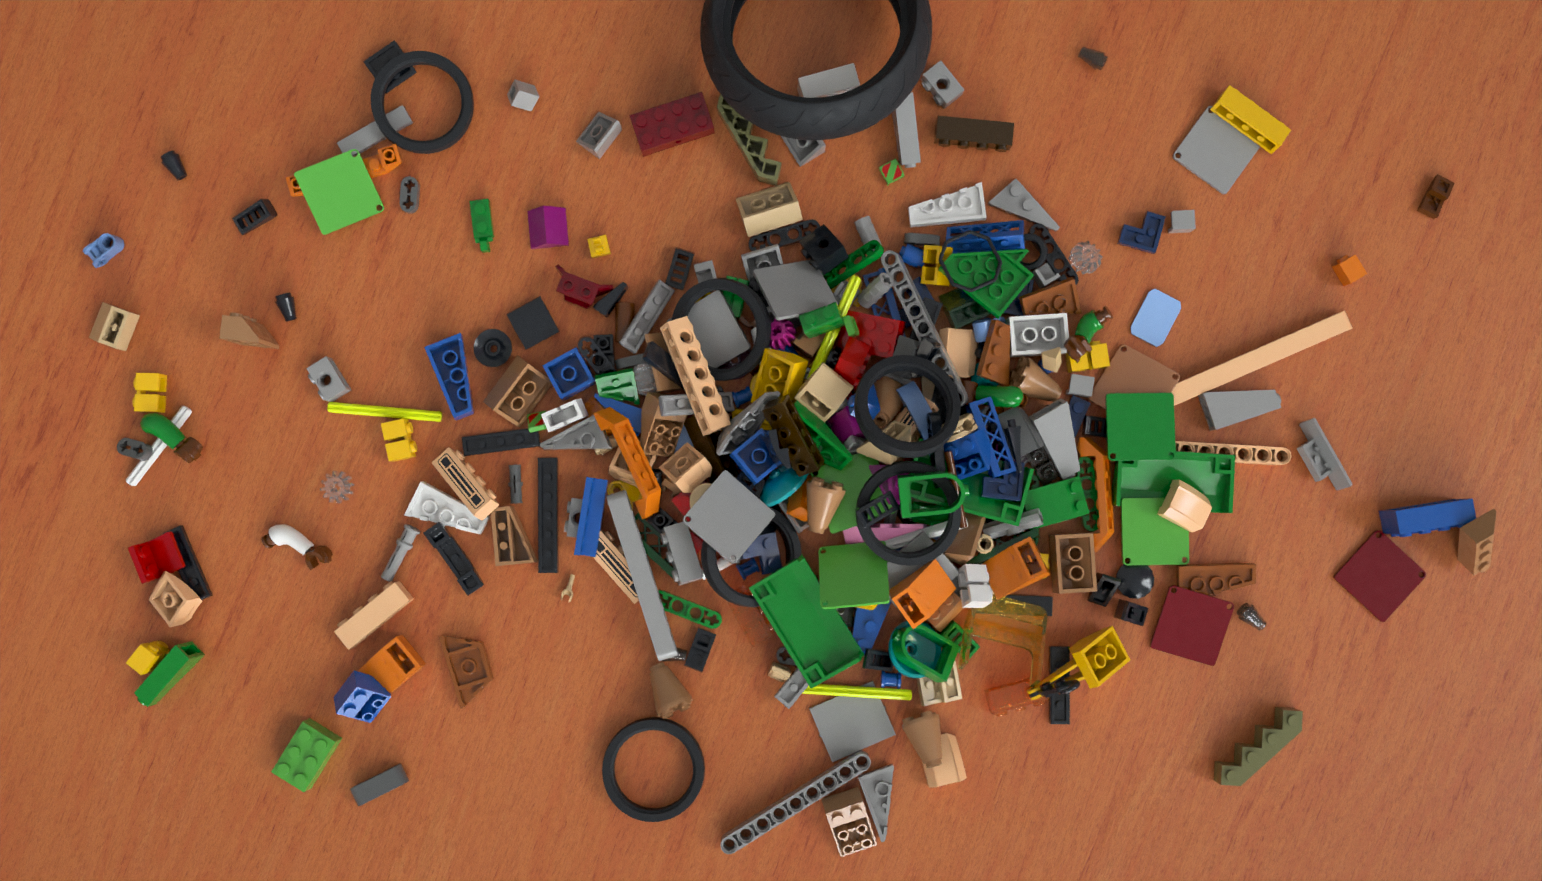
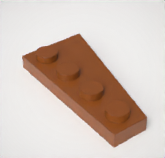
[1177,563,1256,595]

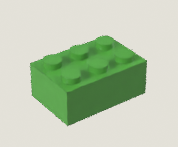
[271,718,342,792]

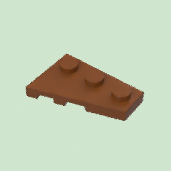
[1019,277,1082,316]
[976,319,1010,386]

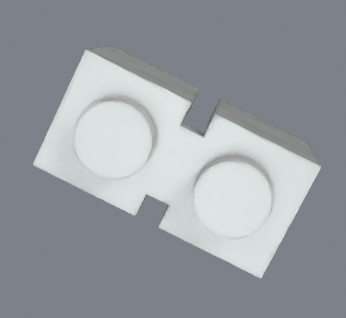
[541,398,589,432]
[957,564,993,608]

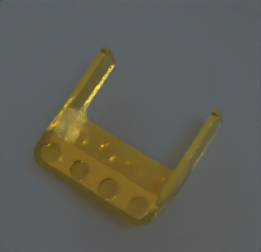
[958,594,1048,687]

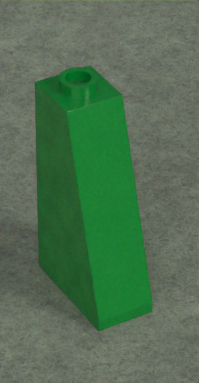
[134,641,205,707]

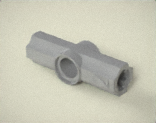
[983,508,1044,539]

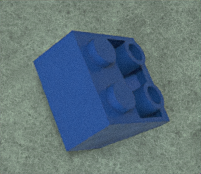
[943,428,991,480]
[334,671,391,723]

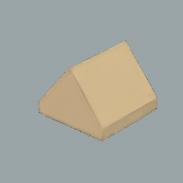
[1041,347,1062,373]

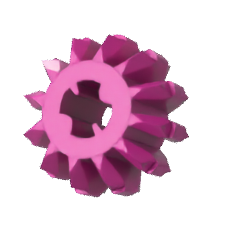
[769,318,797,351]

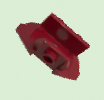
[555,264,613,309]

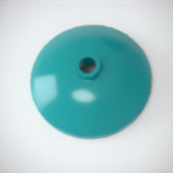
[760,467,808,507]
[888,621,941,678]

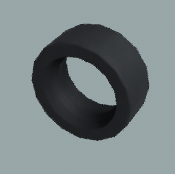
[1020,233,1048,270]

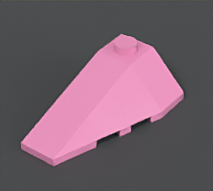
[843,523,927,544]

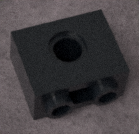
[799,224,849,275]

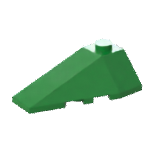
[771,400,853,471]

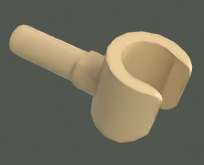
[560,574,575,603]

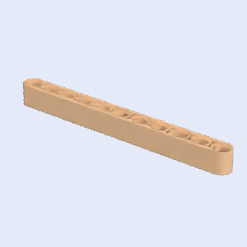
[1171,311,1353,406]

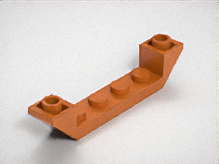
[286,144,402,197]
[593,407,661,519]
[1078,437,1114,552]

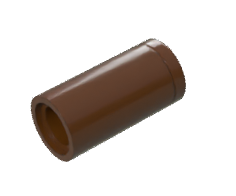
[615,302,635,343]

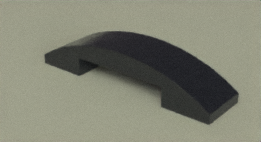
[423,522,484,596]

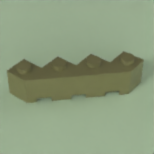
[717,94,782,186]
[1214,707,1303,786]

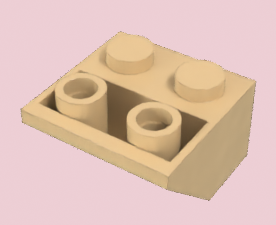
[89,302,140,351]
[794,363,853,422]
[856,420,912,465]

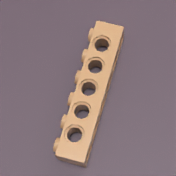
[660,316,731,436]

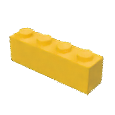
[1210,85,1291,154]

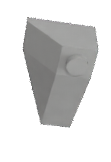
[716,391,780,455]

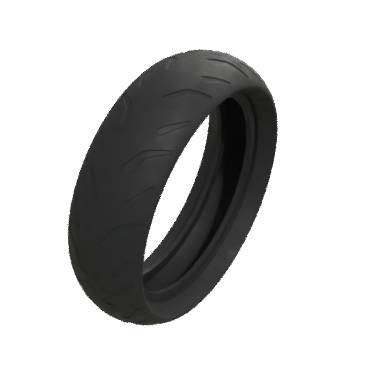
[700,0,932,140]

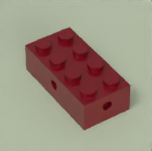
[629,92,715,157]

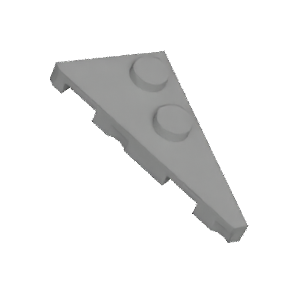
[988,179,1060,231]
[540,415,612,450]
[858,764,894,842]

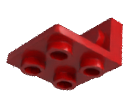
[128,531,185,584]

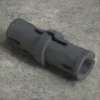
[508,465,523,504]

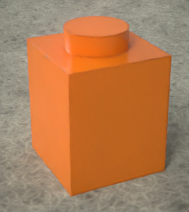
[1332,254,1367,287]

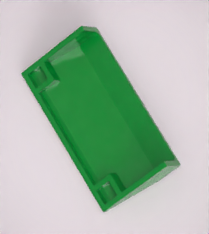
[909,438,1034,526]
[1112,451,1235,513]
[749,554,864,688]

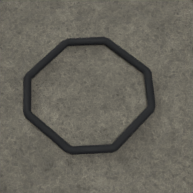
[939,230,1002,292]

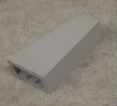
[892,92,921,168]
[1198,390,1281,431]
[1029,398,1080,480]

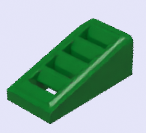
[938,620,980,661]

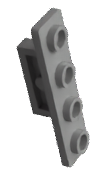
[1297,418,1352,491]

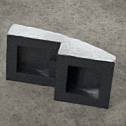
[684,628,716,672]

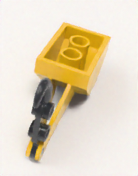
[1027,626,1130,700]

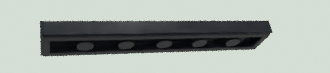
[538,458,559,573]

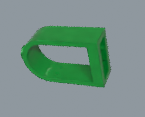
[897,471,969,518]
[892,625,960,683]

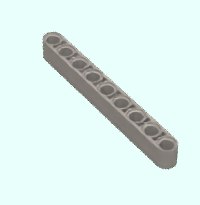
[881,250,968,407]
[606,490,678,661]
[720,750,871,854]

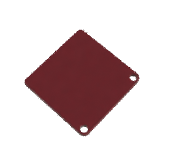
[1333,530,1426,622]
[1150,585,1234,666]

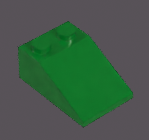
[1024,476,1090,530]

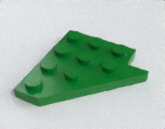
[938,249,1034,319]

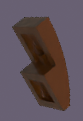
[1417,174,1454,219]

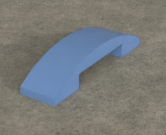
[896,381,932,456]

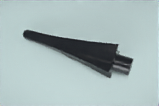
[1004,419,1022,473]

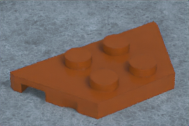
[439,635,494,708]

